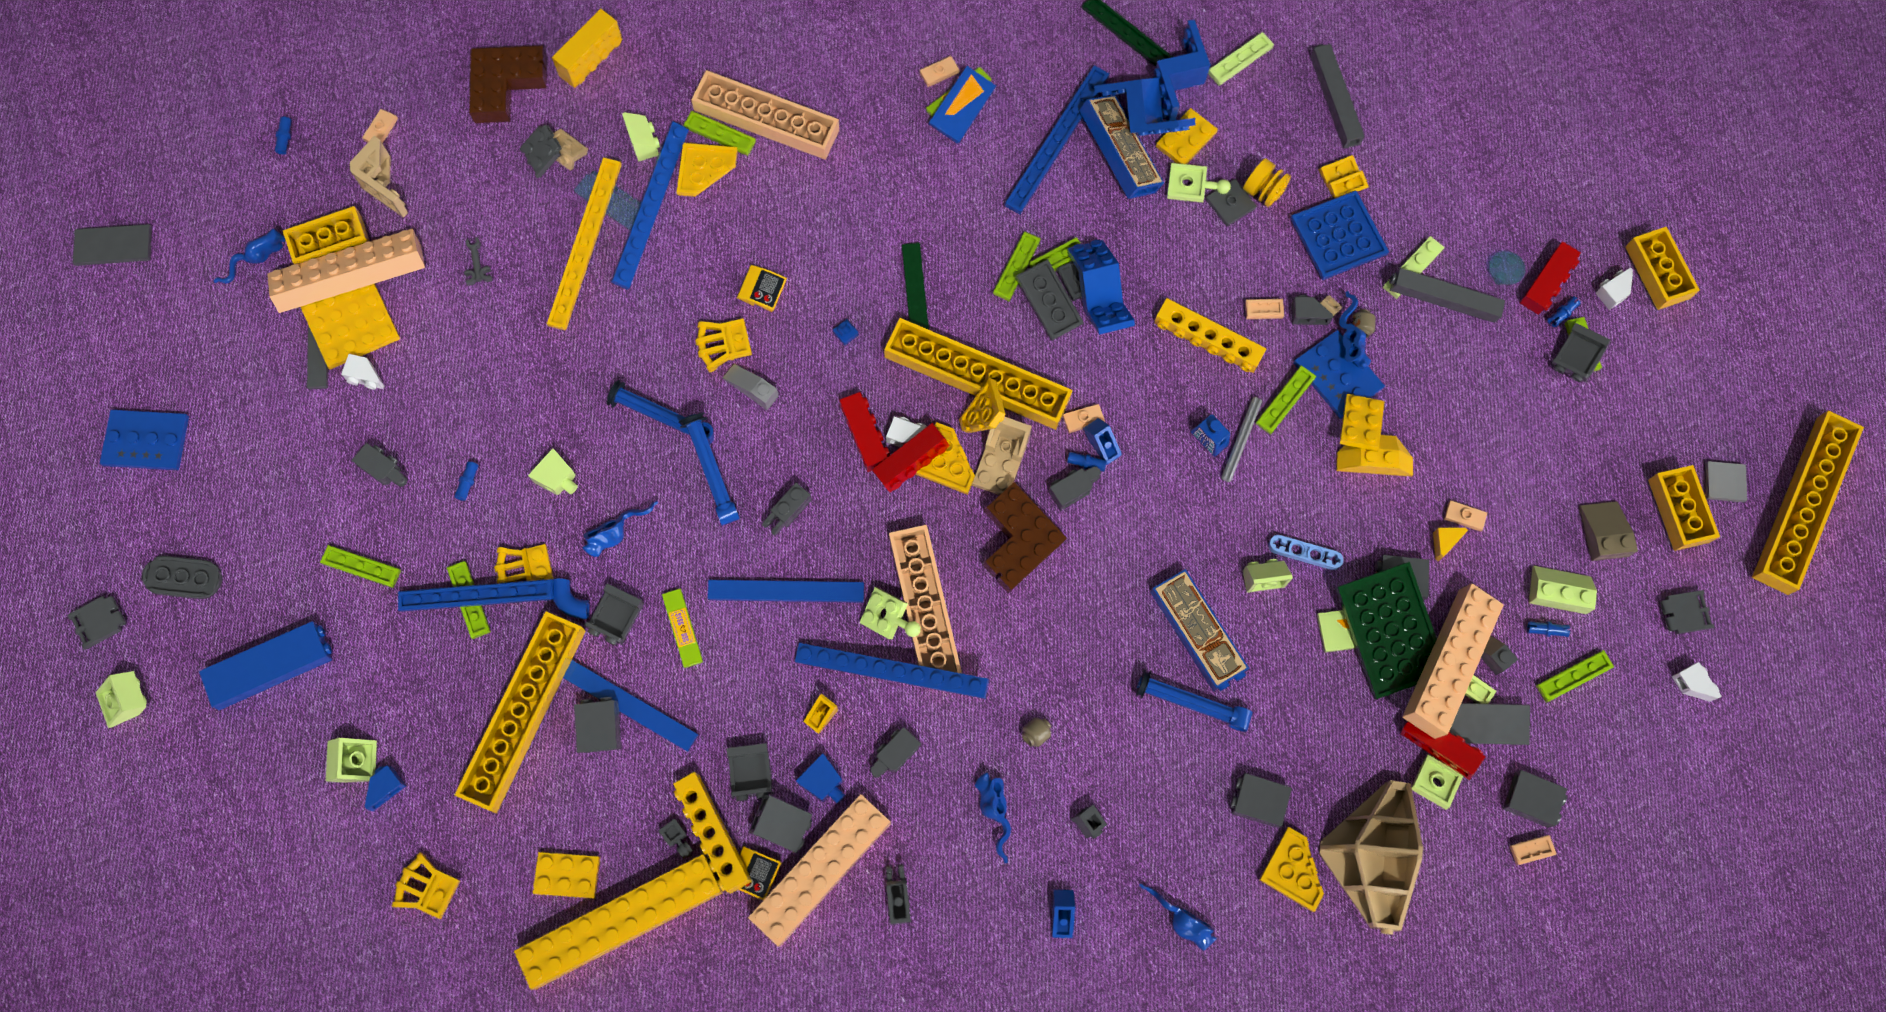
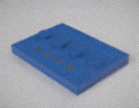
[1293,330,1385,419]
[99,410,189,470]

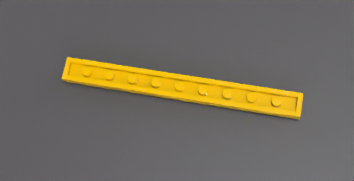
[547,157,622,331]

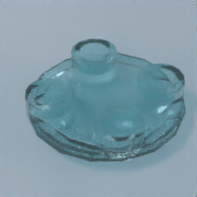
[1489,251,1526,285]

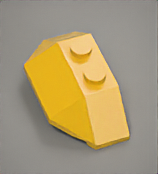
[1337,435,1413,477]

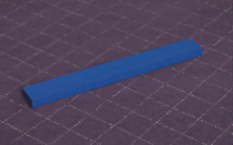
[398,579,554,612]
[708,580,864,603]
[563,660,699,752]

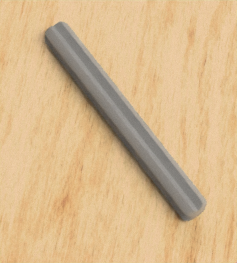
[1221,397,1262,482]

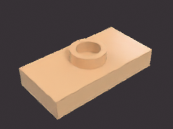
[920,56,959,87]
[362,109,398,143]
[1245,299,1284,319]
[1063,404,1105,433]
[1444,500,1487,532]
[1510,835,1557,866]

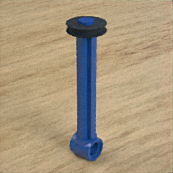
[607,380,715,444]
[678,412,740,526]
[1135,669,1253,732]

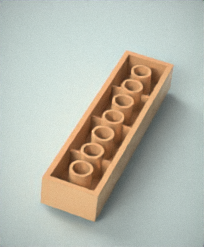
[691,70,840,160]
[267,229,425,313]
[889,525,962,673]
[1402,583,1504,739]
[748,794,891,947]

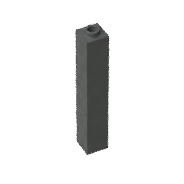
[1310,44,1365,149]
[1389,268,1505,323]

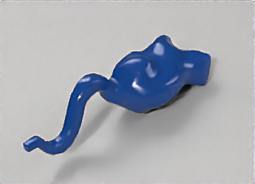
[213,228,286,284]
[1339,291,1371,369]
[582,501,658,557]
[975,773,1011,863]
[1139,883,1217,951]

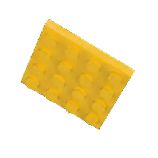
[300,283,400,370]

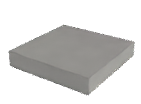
[1705,461,1747,502]

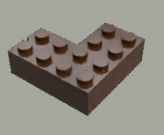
[469,46,547,123]
[982,482,1067,593]

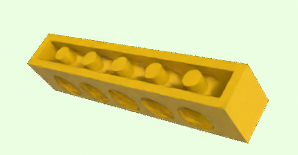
[1154,298,1267,373]
[674,772,752,894]

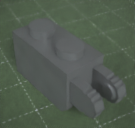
[351,443,407,487]
[1049,466,1101,511]
[762,483,812,535]
[870,727,921,778]
[886,864,911,925]

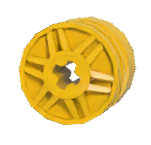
[1243,158,1291,207]

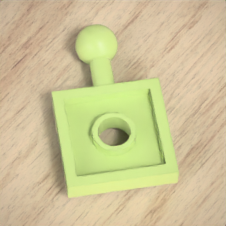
[1167,163,1231,203]
[859,587,921,639]
[1411,755,1463,810]

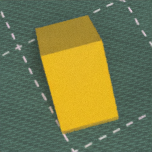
[1433,528,1468,561]
[803,693,838,734]

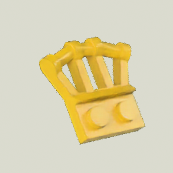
[695,318,752,372]
[494,544,554,584]
[392,852,460,919]

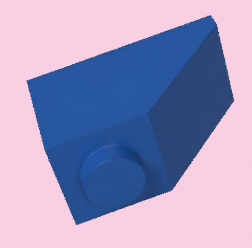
[1083,418,1122,465]
[365,765,406,812]
[1052,890,1075,938]

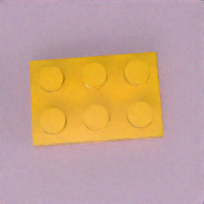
[1156,108,1218,165]
[1339,394,1385,451]
[533,852,600,899]

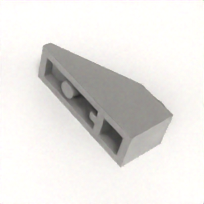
[723,364,779,410]

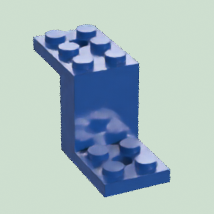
[1153,19,1211,121]
[1094,78,1196,136]
[1067,240,1135,335]

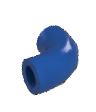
[552,578,590,619]

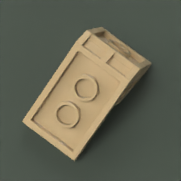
[350,136,408,218]
[972,417,1032,495]

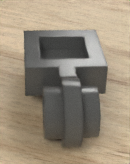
[658,819,693,858]

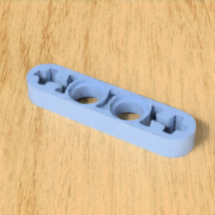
[1268,535,1344,570]

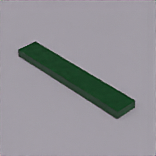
[1082,0,1173,67]
[902,243,929,330]

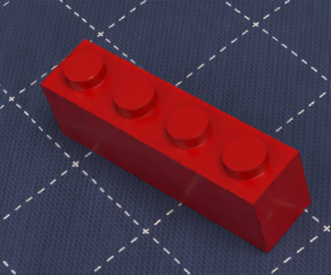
[1520,241,1581,315]
[839,392,890,472]
[872,423,950,493]
[1401,721,1486,781]

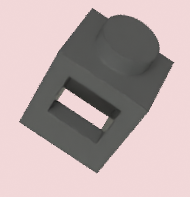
[1071,805,1107,839]

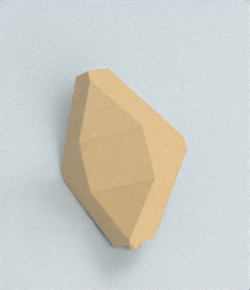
[1319,780,1423,935]

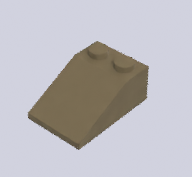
[1579,501,1638,561]

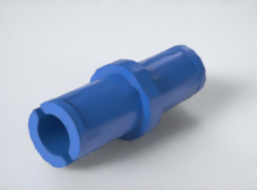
[275,117,292,155]
[1548,296,1581,327]
[1067,452,1107,472]
[454,462,479,501]
[1527,621,1570,637]

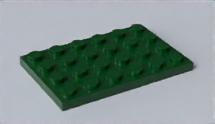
[1335,562,1437,699]

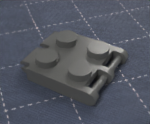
[520,125,562,178]
[1660,590,1715,635]
[67,596,126,650]

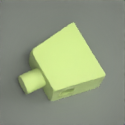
[528,448,578,495]

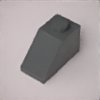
[1291,295,1333,325]
[1481,636,1518,676]

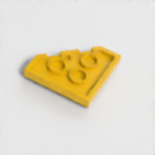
[677,143,738,197]
[959,378,1006,433]
[915,422,975,495]
[1259,827,1324,912]

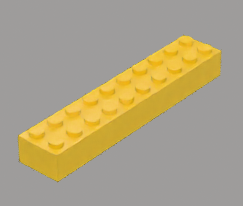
[884,318,1073,430]
[1752,410,1864,595]
[455,611,586,814]
[514,854,723,990]

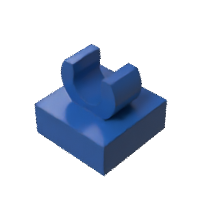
[833,319,859,346]

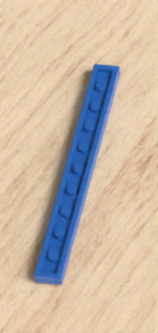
[1005,65,1110,215]
[611,121,689,290]
[795,643,990,699]

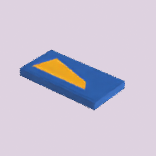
[929,66,996,144]

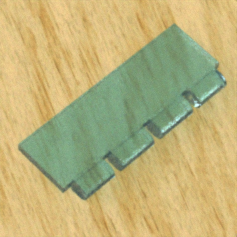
[574,171,640,230]

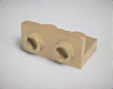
[553,129,588,171]

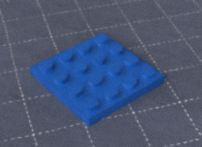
[1290,190,1389,280]

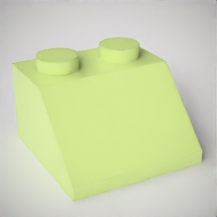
[622,112,660,162]
[1243,559,1293,593]
[95,671,147,728]
[326,738,377,783]

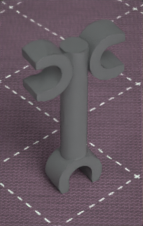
[464,237,493,286]

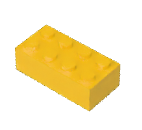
[552,9,622,88]
[283,206,370,264]
[1625,226,1700,310]
[1648,465,1720,551]

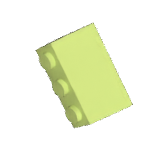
[1529,566,1597,614]

